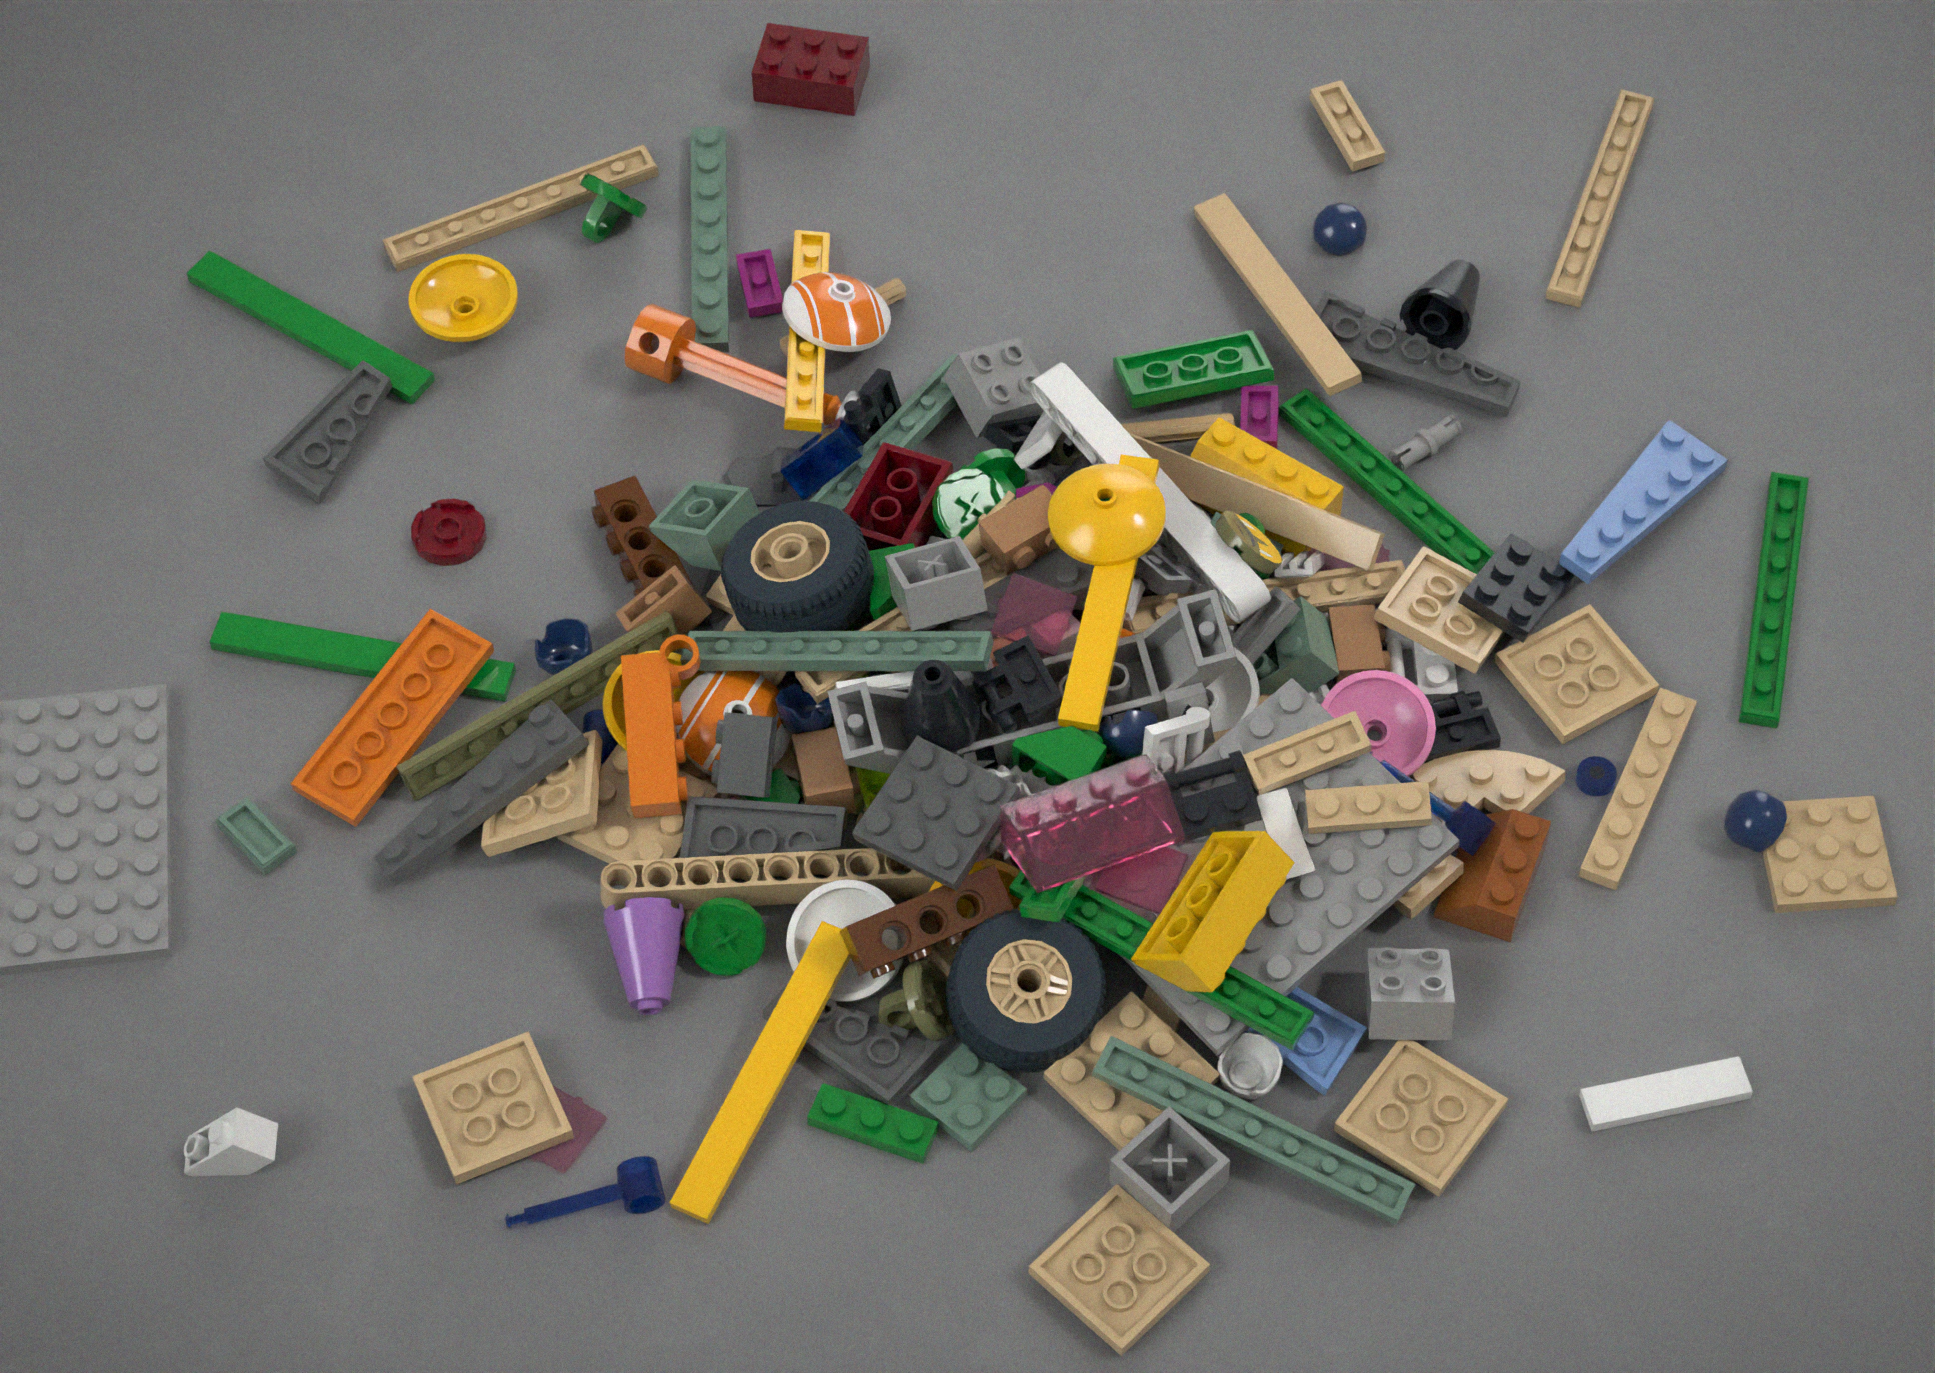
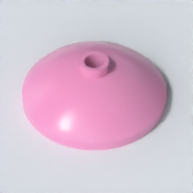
[1321,670,1436,781]

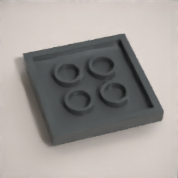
[852,736,1021,891]

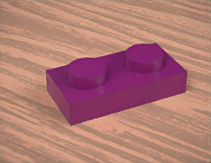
[735,249,783,318]
[1240,385,1279,450]

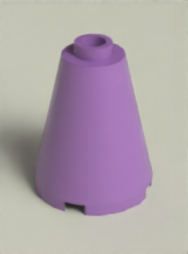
[603,897,685,1015]

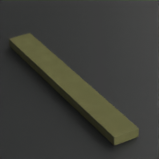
[396,611,680,801]

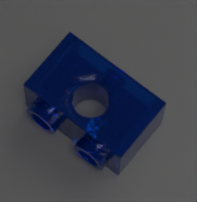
[780,417,864,500]

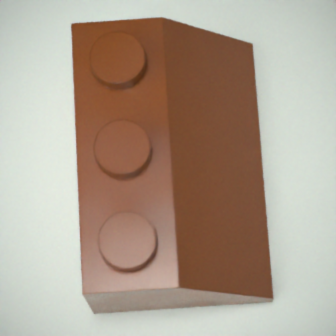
[1434,809,1551,943]

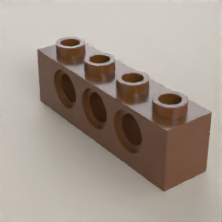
[591,475,693,597]
[840,864,1014,979]

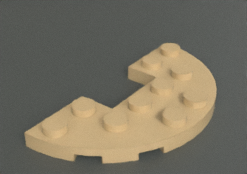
[1392,750,1565,920]

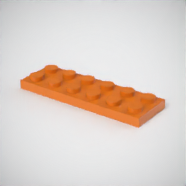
[290,609,494,827]

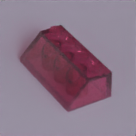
[1000,754,1184,893]

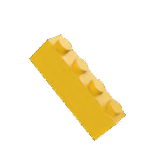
[1188,417,1344,558]
[1131,831,1295,992]

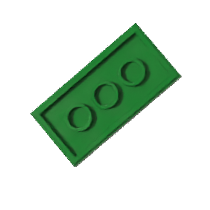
[1113,330,1274,409]

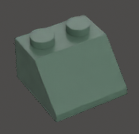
[649,479,760,571]

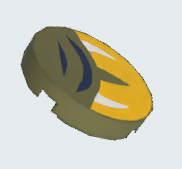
[1215,511,1283,574]

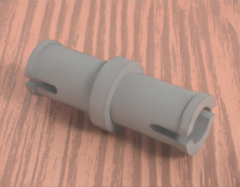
[1389,414,1463,472]

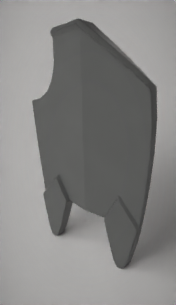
[722,446,846,507]

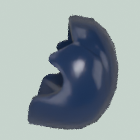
[1313,202,1367,256]
[535,618,593,675]
[775,683,835,734]
[1095,710,1158,758]
[1724,789,1787,852]

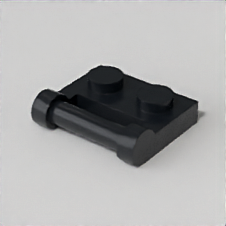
[1162,750,1261,842]

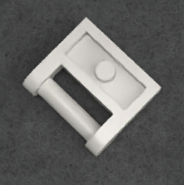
[1382,628,1458,702]
[1139,707,1210,800]

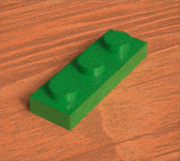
[807,1083,939,1164]

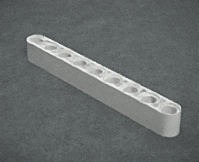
[1029,362,1271,623]

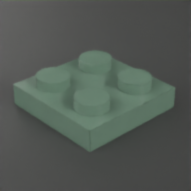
[909,1043,1027,1152]

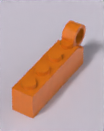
[621,635,701,819]

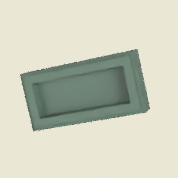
[215,797,297,876]

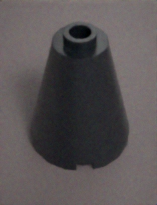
[1399,260,1480,350]
[901,660,981,755]

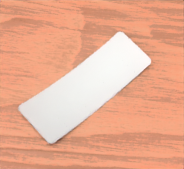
[1256,788,1315,880]

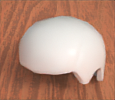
[1217,1033,1283,1099]

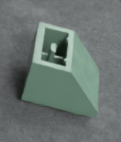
[1253,596,1339,694]

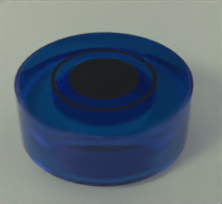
[1576,756,1617,797]

